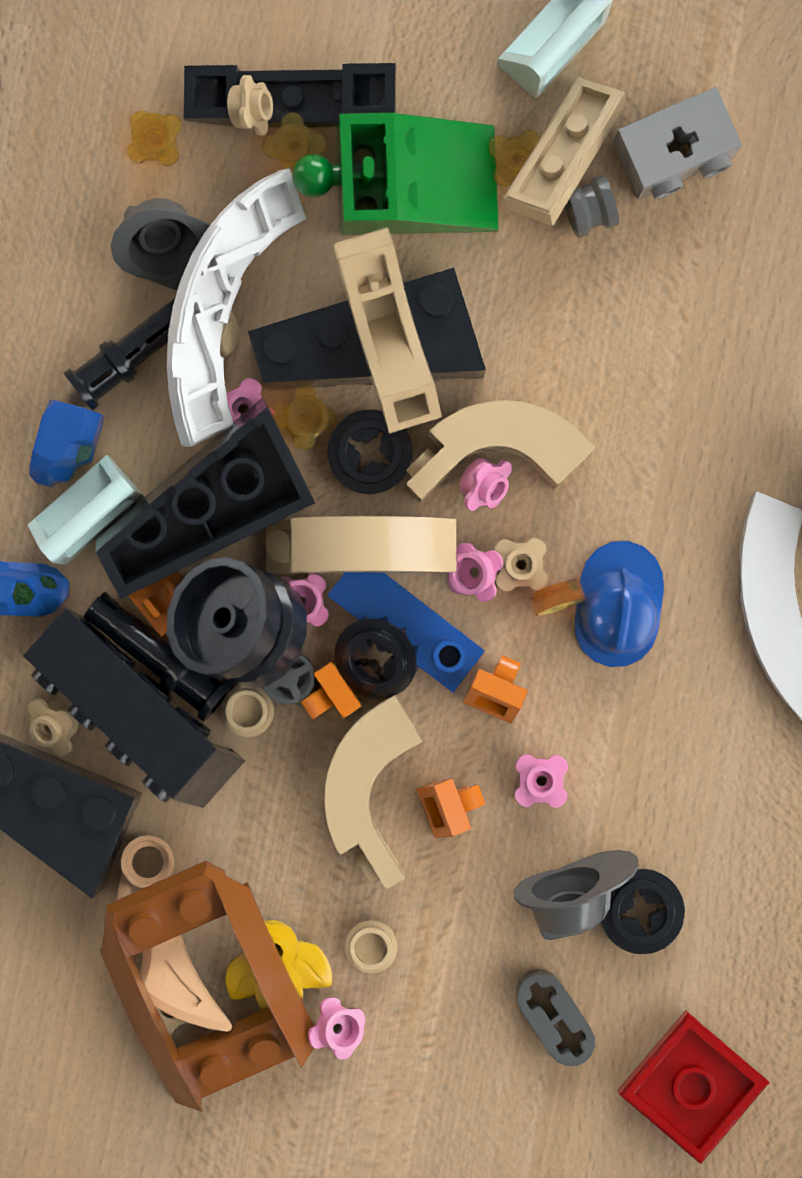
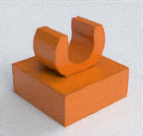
[128,571,184,637]
[463,655,528,724]
[301,661,362,720]
[416,778,485,838]

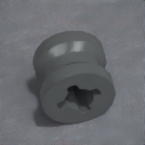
[565,174,619,238]
[263,653,316,705]

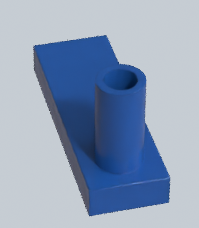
[327,572,485,693]

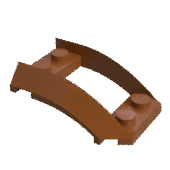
[100,861,316,1112]

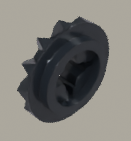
[328,410,412,495]
[335,616,419,698]
[601,869,685,954]

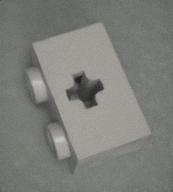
[613,87,742,200]

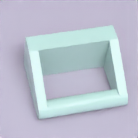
[497,0,613,99]
[28,455,144,565]

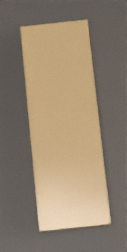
[503,77,627,226]

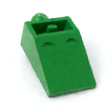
[292,113,499,235]

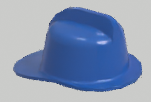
[575,541,664,667]

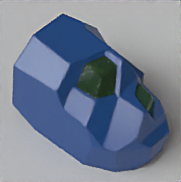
[29,400,105,488]
[0,561,70,617]

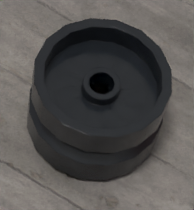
[167,557,307,689]

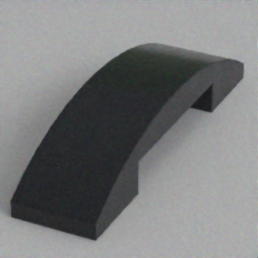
[184,63,397,128]

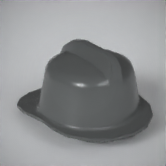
[110,198,211,290]
[514,850,639,940]

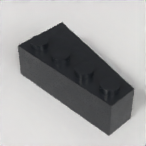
[248,267,486,390]
[95,397,315,599]
[23,608,245,808]
[0,733,143,898]

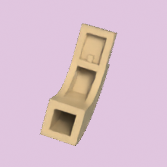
[333,227,442,433]
[406,400,596,502]
[266,516,456,574]
[324,695,423,890]

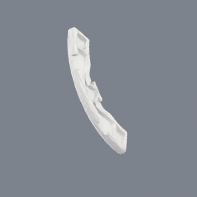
[167,168,307,447]
[739,491,802,721]

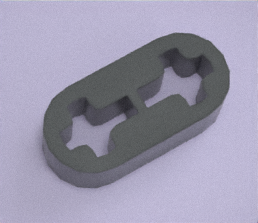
[516,970,595,1066]

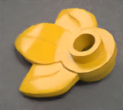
[225,920,332,1010]

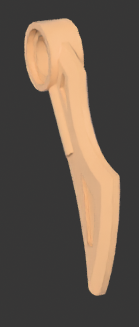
[117,835,232,1032]

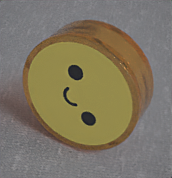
[530,579,586,616]

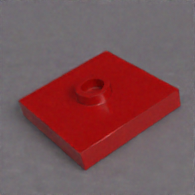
[617,1009,770,1164]

